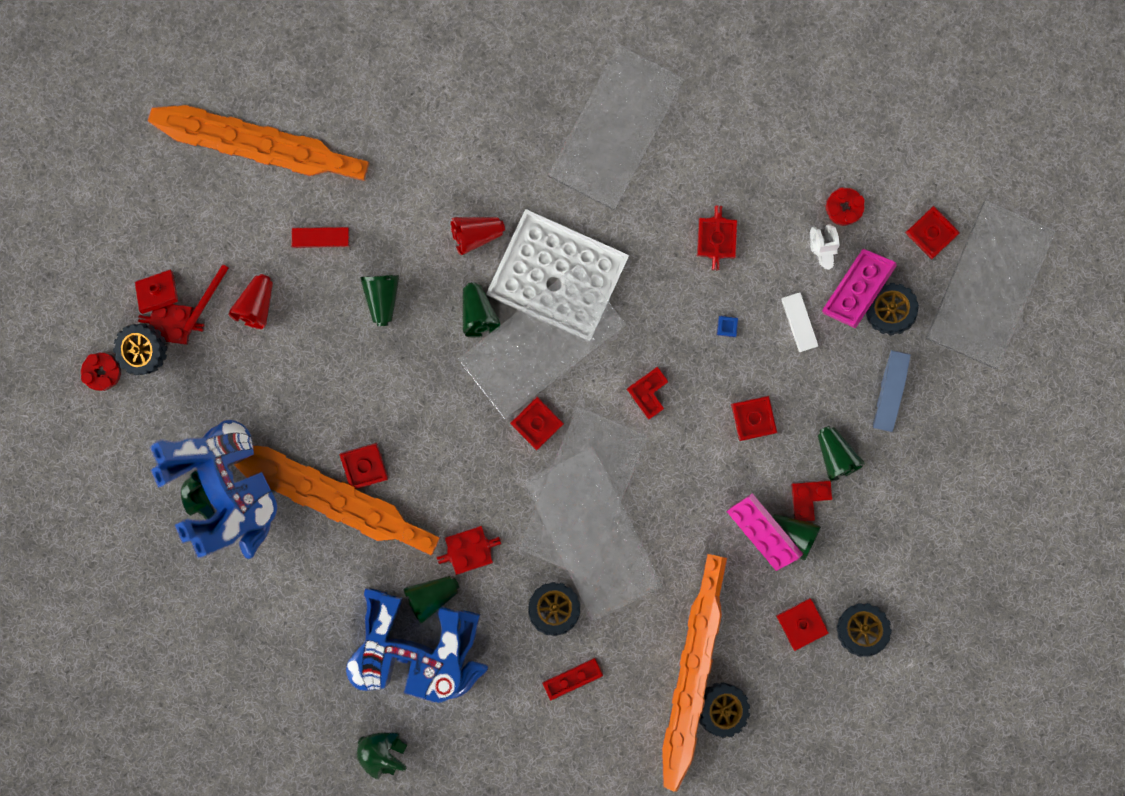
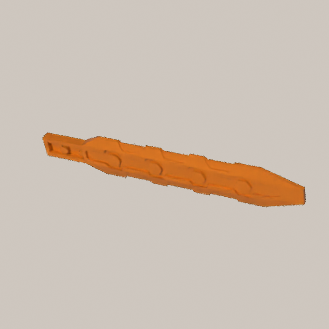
[148,105,369,181]
[234,446,440,555]
[662,554,727,792]

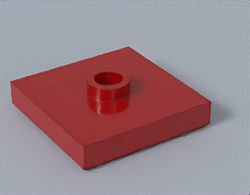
[905,206,960,260]
[135,269,178,314]
[731,396,777,441]
[510,397,564,451]
[339,442,388,489]
[776,598,829,651]

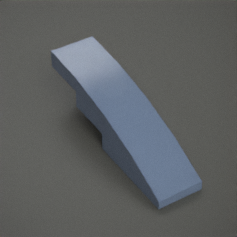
[873,350,911,432]

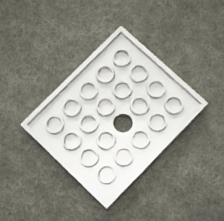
[486,209,629,342]

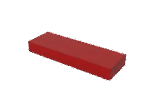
[292,227,349,248]
[542,658,603,701]

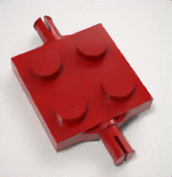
[697,205,737,271]
[138,304,204,345]
[437,526,501,575]

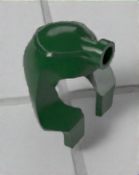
[180,471,214,519]
[357,732,407,779]

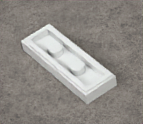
[781,293,818,353]

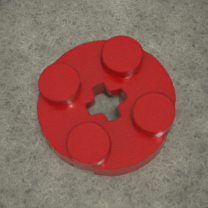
[826,187,865,226]
[81,353,121,391]

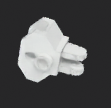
[810,224,840,270]

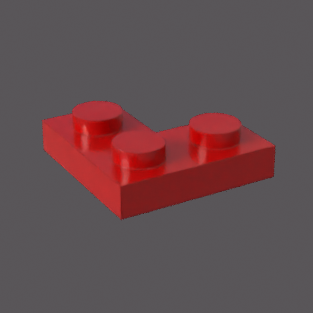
[626,366,668,420]
[791,481,832,521]

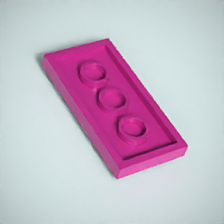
[822,249,897,329]
[726,493,803,571]

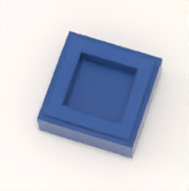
[717,316,738,337]

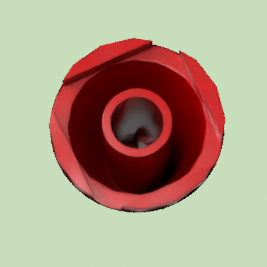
[450,217,505,255]
[228,274,273,329]

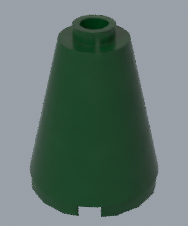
[360,275,399,326]
[462,282,501,338]
[818,426,865,482]
[773,514,821,561]
[403,576,460,624]

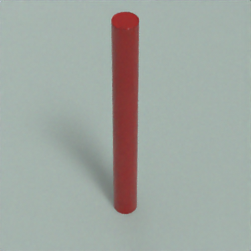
[183,264,229,333]

